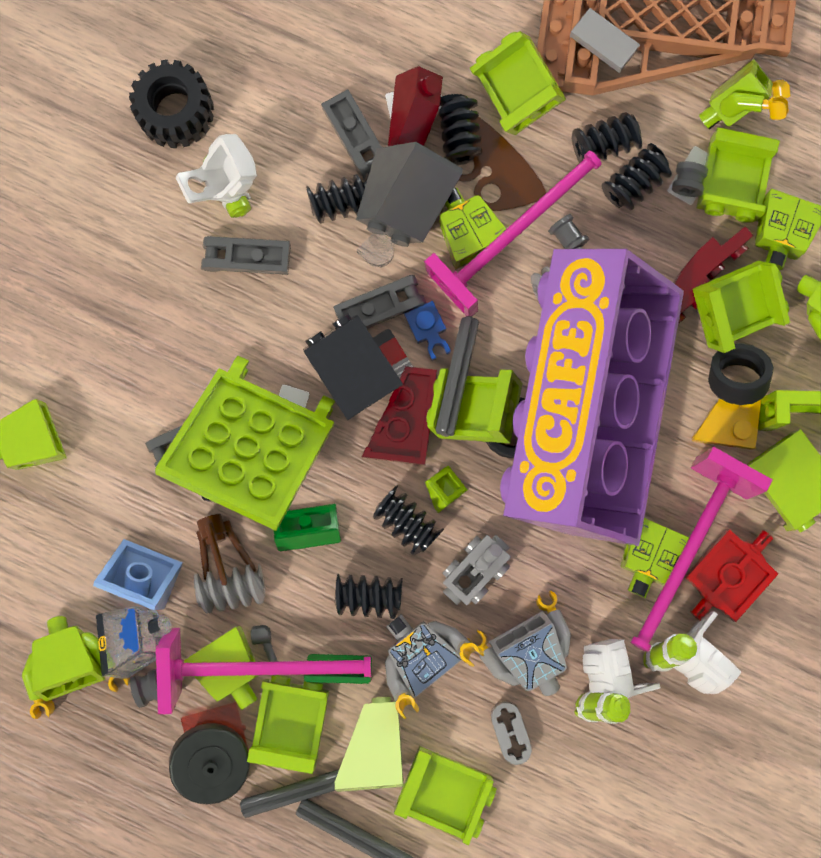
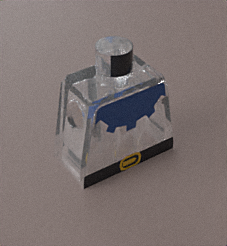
[96,606,172,679]

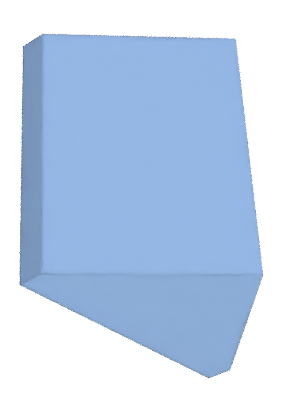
[93,539,183,611]

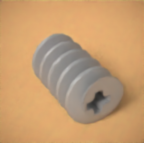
[194,564,265,614]

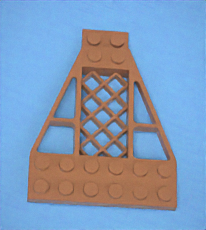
[537,0,796,96]

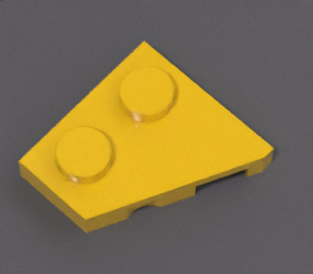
[692,398,761,450]

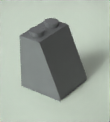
[356,142,463,247]

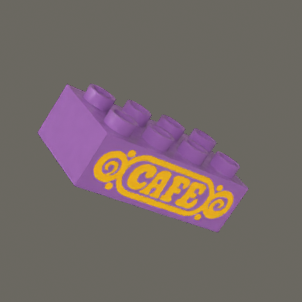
[500,249,684,546]

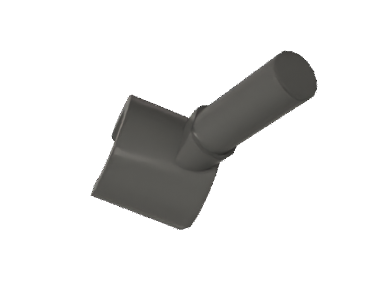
[251,625,277,662]

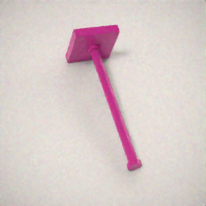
[424,150,602,316]
[630,447,773,652]
[156,628,371,714]

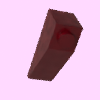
[388,66,443,146]

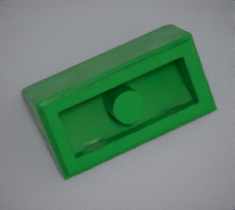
[274,504,341,552]
[304,654,372,684]

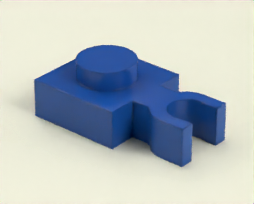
[404,301,451,361]

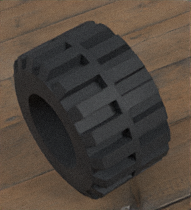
[129,60,214,148]

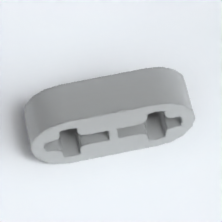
[491,701,532,765]

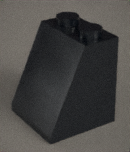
[303,313,403,420]

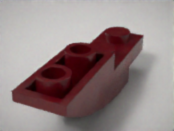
[673,226,754,324]

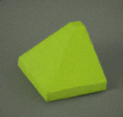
[425,465,468,513]

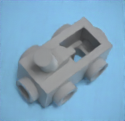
[442,535,511,605]

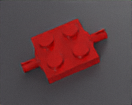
[684,529,779,622]

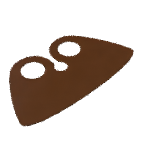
[459,117,546,211]

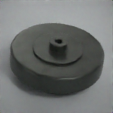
[169,723,250,805]

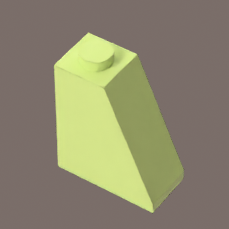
[334,697,404,792]

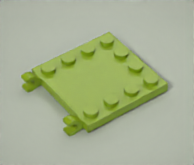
[155,356,335,531]

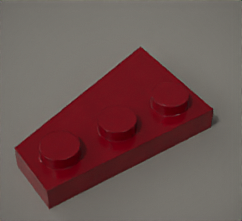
[362,366,437,466]

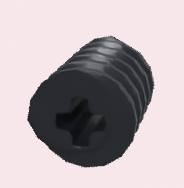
[439,94,483,165]
[571,112,642,163]
[601,143,672,210]
[306,172,368,224]
[373,485,444,556]
[335,573,403,619]

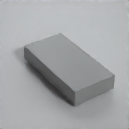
[570,8,640,73]

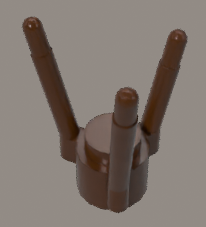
[196,514,256,586]

